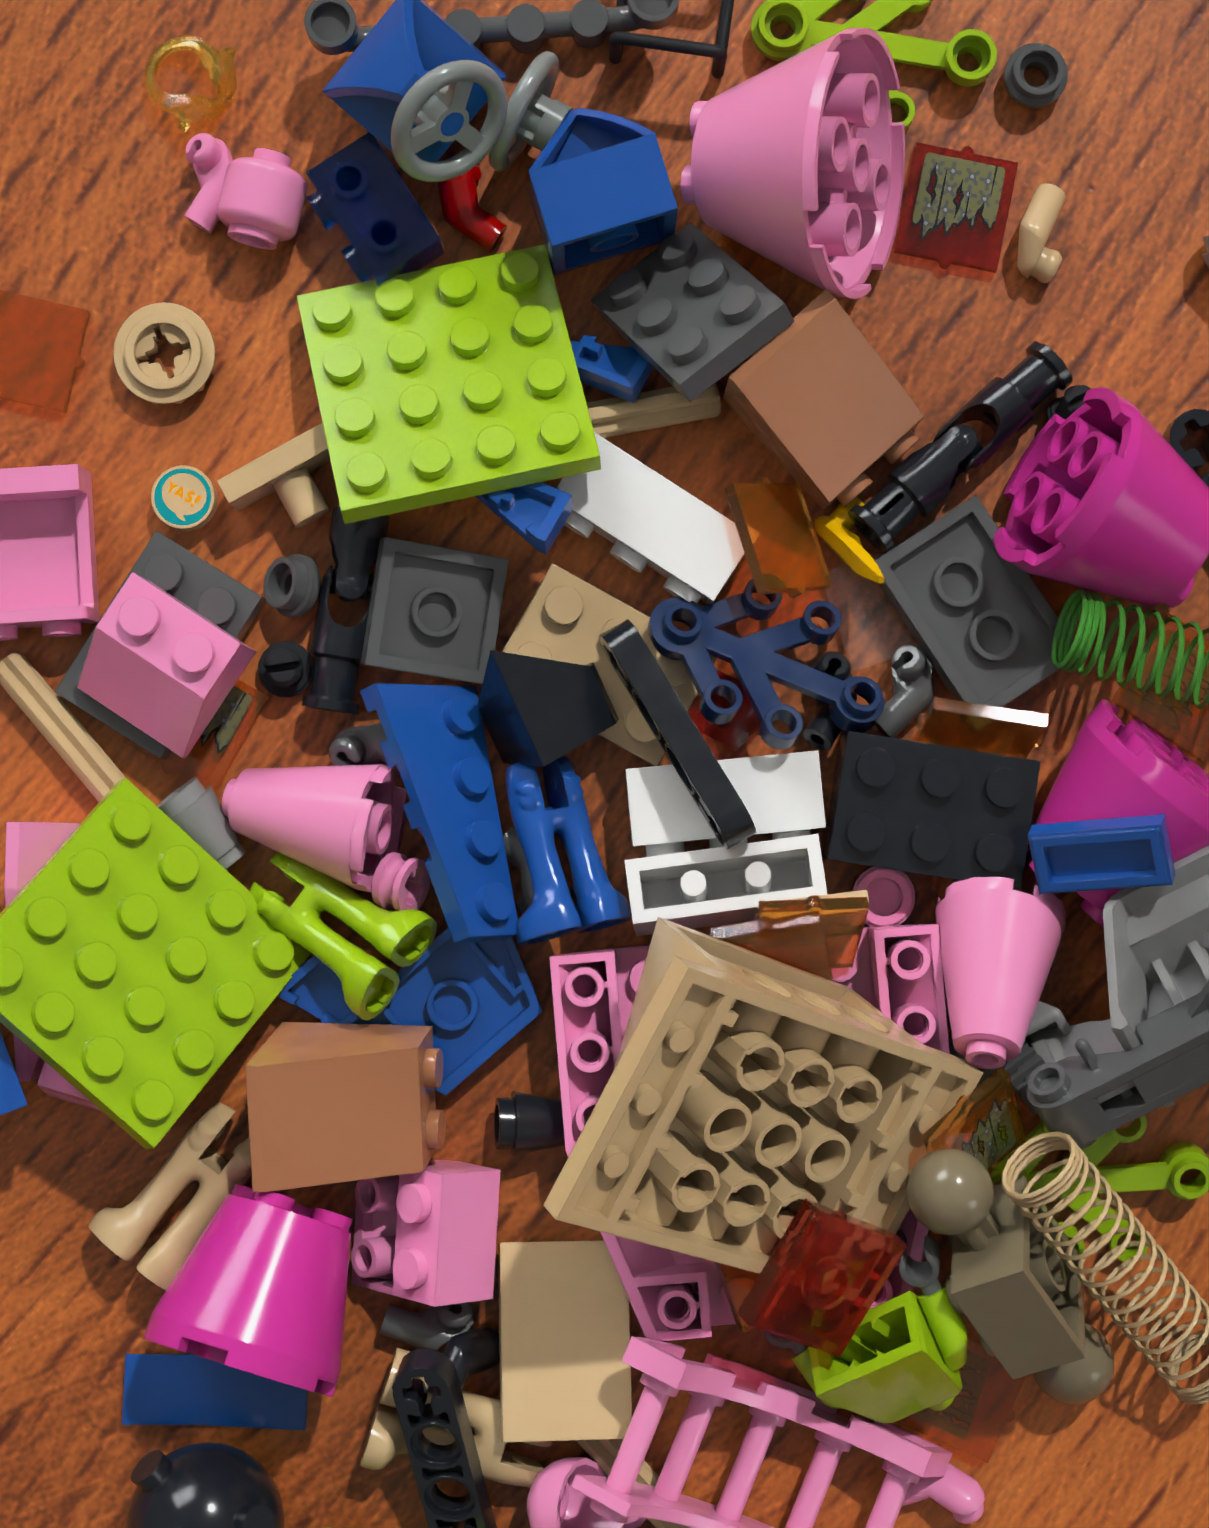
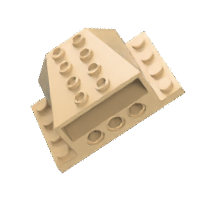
[543,917,983,1300]

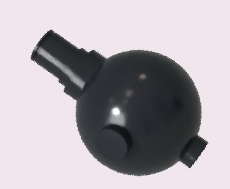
[126,1442,284,1528]

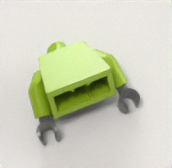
[764,1236,968,1423]

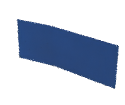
[122,1354,308,1430]

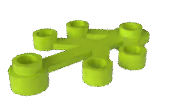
[751,0,997,131]
[987,1115,1209,1262]

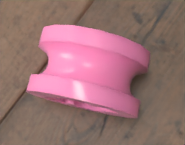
[371,852,430,911]

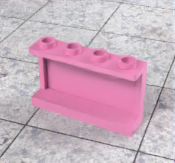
[0,464,100,641]

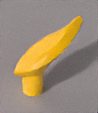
[814,497,884,584]

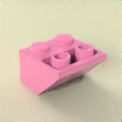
[351,1159,500,1307]

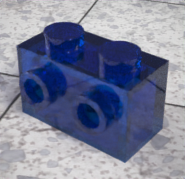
[306,132,444,286]

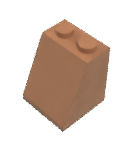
[722,289,925,510]
[245,1022,446,1192]

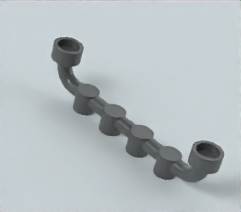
[304,0,679,55]

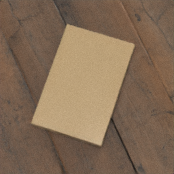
[498,1240,632,1442]

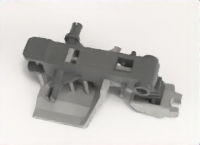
[948,845,1209,1149]

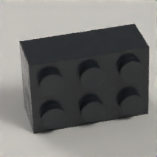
[822,731,1041,889]

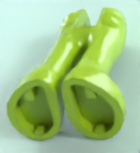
[249,852,437,1021]

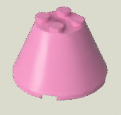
[680,28,905,299]

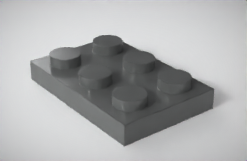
[591,223,794,402]
[875,495,1074,725]
[55,531,266,760]

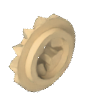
[113,302,216,405]

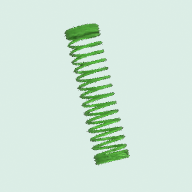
[1051,588,1209,710]

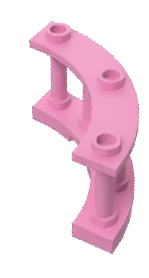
[571,1336,953,1528]

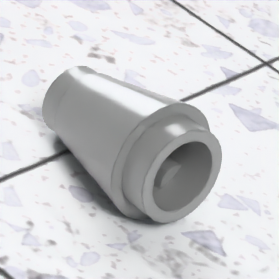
[157,777,246,869]

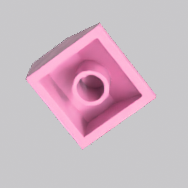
[77,572,256,759]

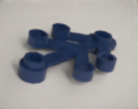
[648,576,885,749]

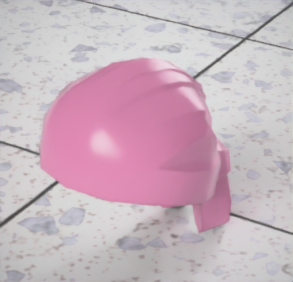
[527,1457,646,1528]

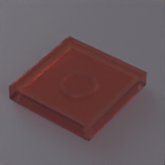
[737,1199,908,1357]

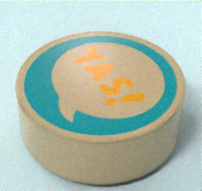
[151,465,218,531]

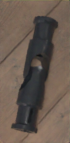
[848,341,1073,553]
[302,506,390,715]

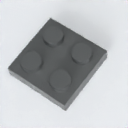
[360,537,509,685]

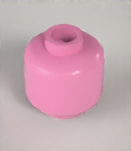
[217,148,307,250]

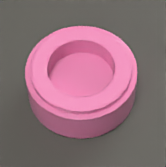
[850,866,915,927]

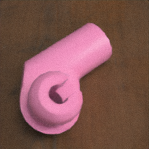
[184,133,233,234]
[902,1463,985,1524]

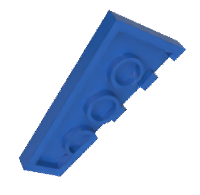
[360,683,518,943]

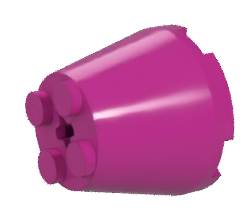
[994,387,1209,608]
[1028,699,1209,927]
[143,1184,352,1397]

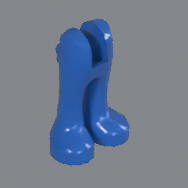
[506,756,632,945]

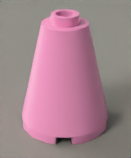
[222,764,408,892]
[935,877,1066,1069]

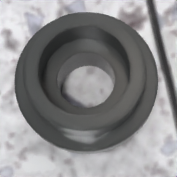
[1003,43,1068,108]
[263,554,322,618]

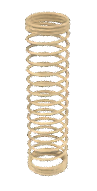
[1002,1131,1209,1404]

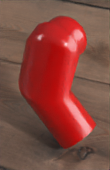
[438,164,507,252]

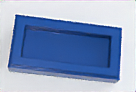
[1028,814,1175,894]

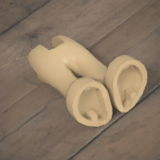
[88,1102,252,1290]
[360,1347,553,1487]

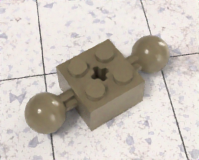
[907,1148,1114,1405]

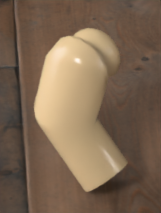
[1017,183,1066,283]

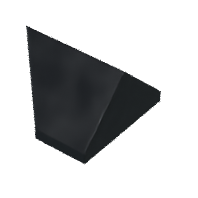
[478,650,619,767]

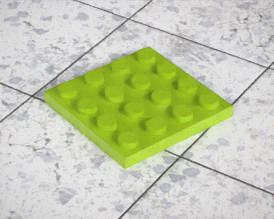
[297,244,601,524]
[0,777,311,1150]

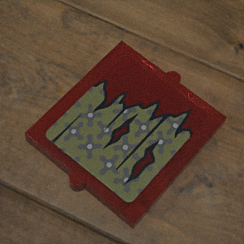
[894,142,1018,273]

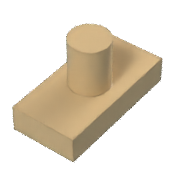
[217,423,330,528]

